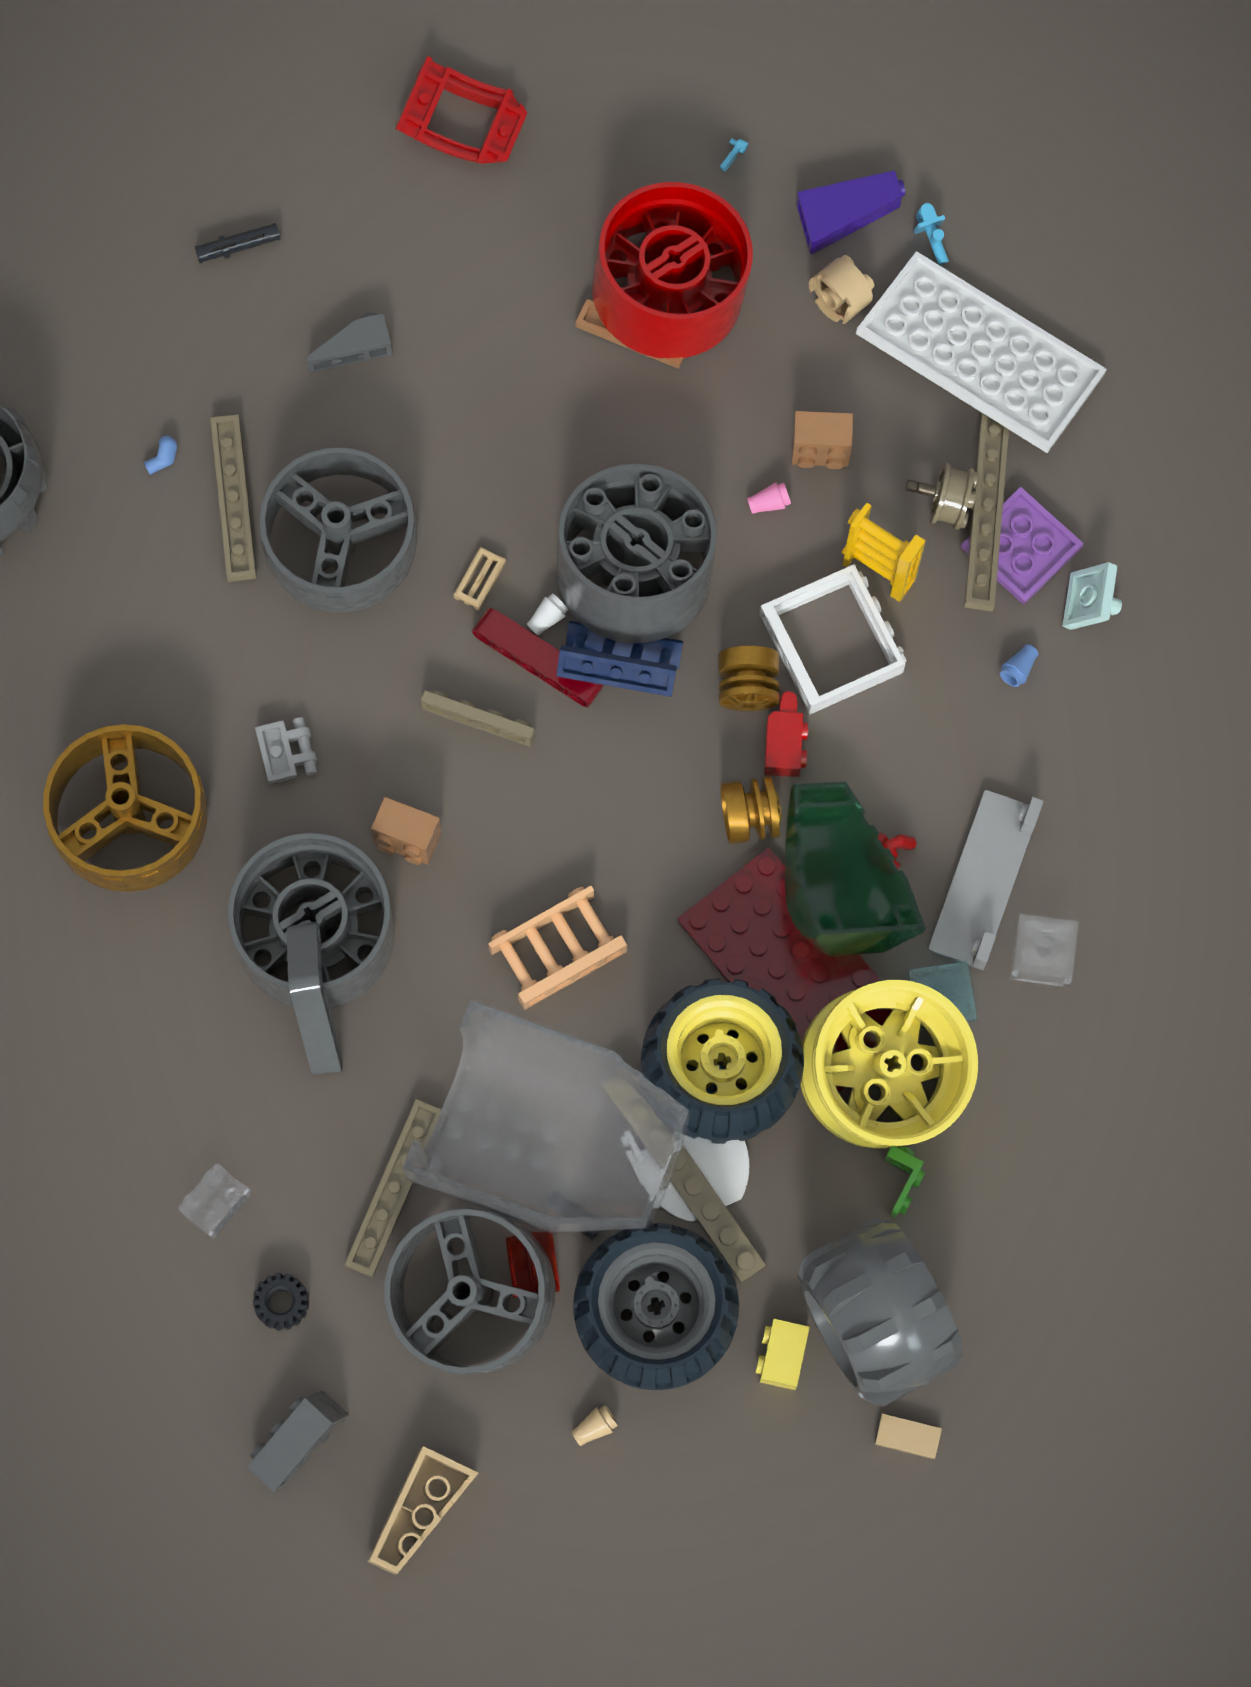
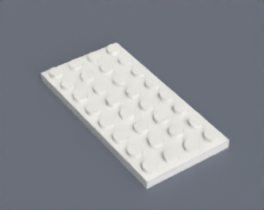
[856,251,1107,453]

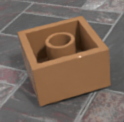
[791,411,853,469]
[371,797,442,865]

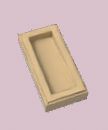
[875,1414,942,1459]

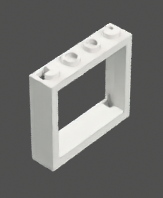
[759,564,907,715]

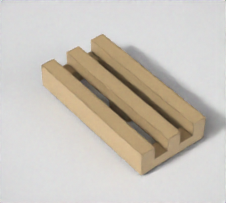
[454,547,506,610]

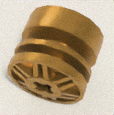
[718,646,779,711]
[720,776,782,844]

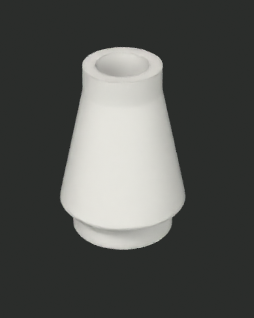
[526,593,568,636]

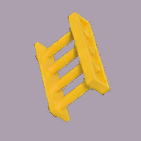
[842,503,925,602]

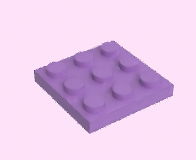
[961,487,1084,605]

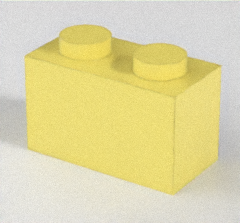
[756,1319,809,1390]

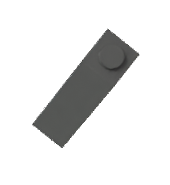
[306,313,392,373]

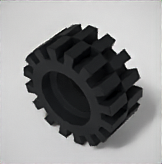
[253,1273,309,1331]

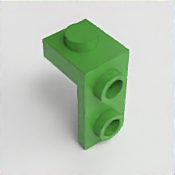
[884,1146,926,1219]

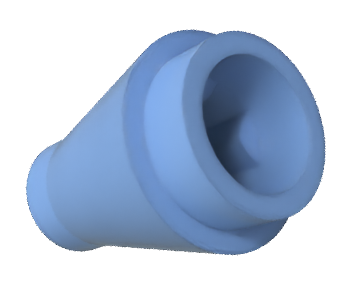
[1000,644,1039,687]

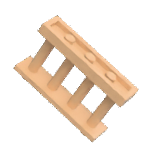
[488,886,627,1010]

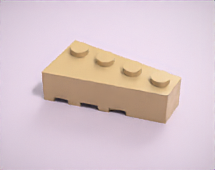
[367,1446,479,1575]

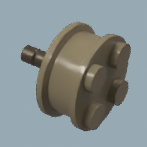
[906,461,978,530]

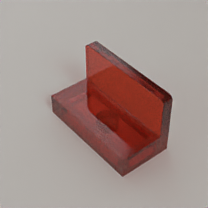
[505,1232,560,1298]

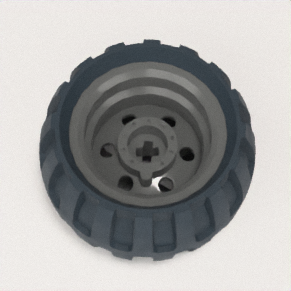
[573,1223,739,1390]

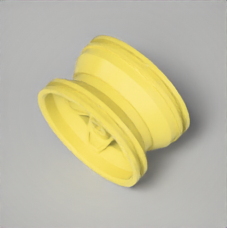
[800,980,978,1149]

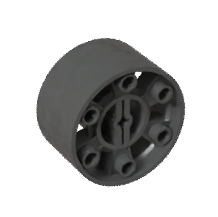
[557,464,717,643]
[228,833,395,1009]

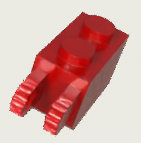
[764,690,808,777]

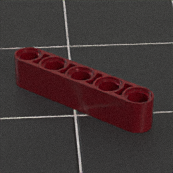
[471,607,604,708]

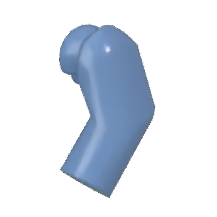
[144,436,177,475]

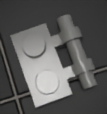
[255,717,318,785]

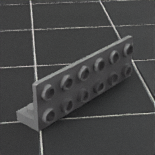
[928,790,1044,970]

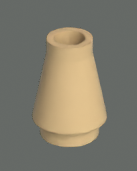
[571,1405,618,1446]

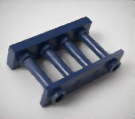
[556,621,683,697]

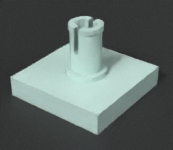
[1062,562,1122,630]

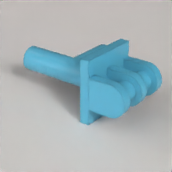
[913,203,949,265]

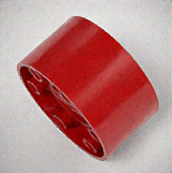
[592,182,753,359]

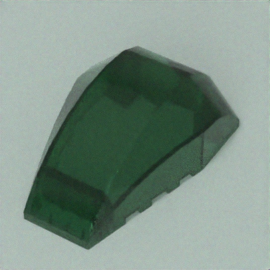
[785,782,926,956]

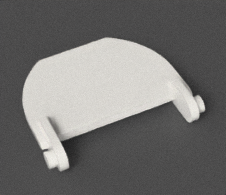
[621,1091,749,1222]

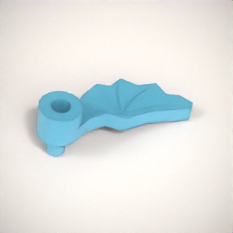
[720,138,749,172]

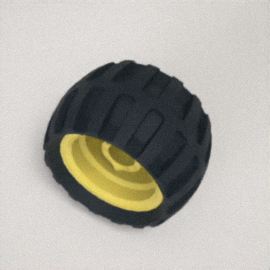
[641,978,804,1144]

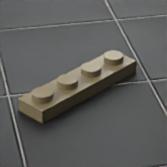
[421,690,535,747]

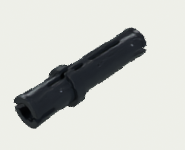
[194,223,281,263]

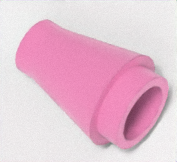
[747,482,791,514]

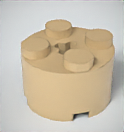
[809,255,875,324]

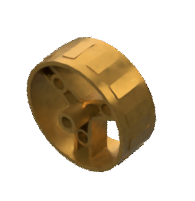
[43,724,207,892]

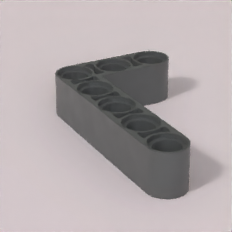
[287,922,343,1075]

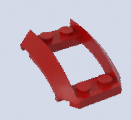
[395,56,527,164]

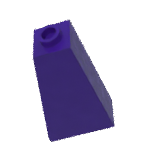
[796,170,905,254]

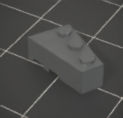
[247,1390,349,1492]

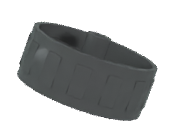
[259,448,418,613]
[384,1207,555,1375]

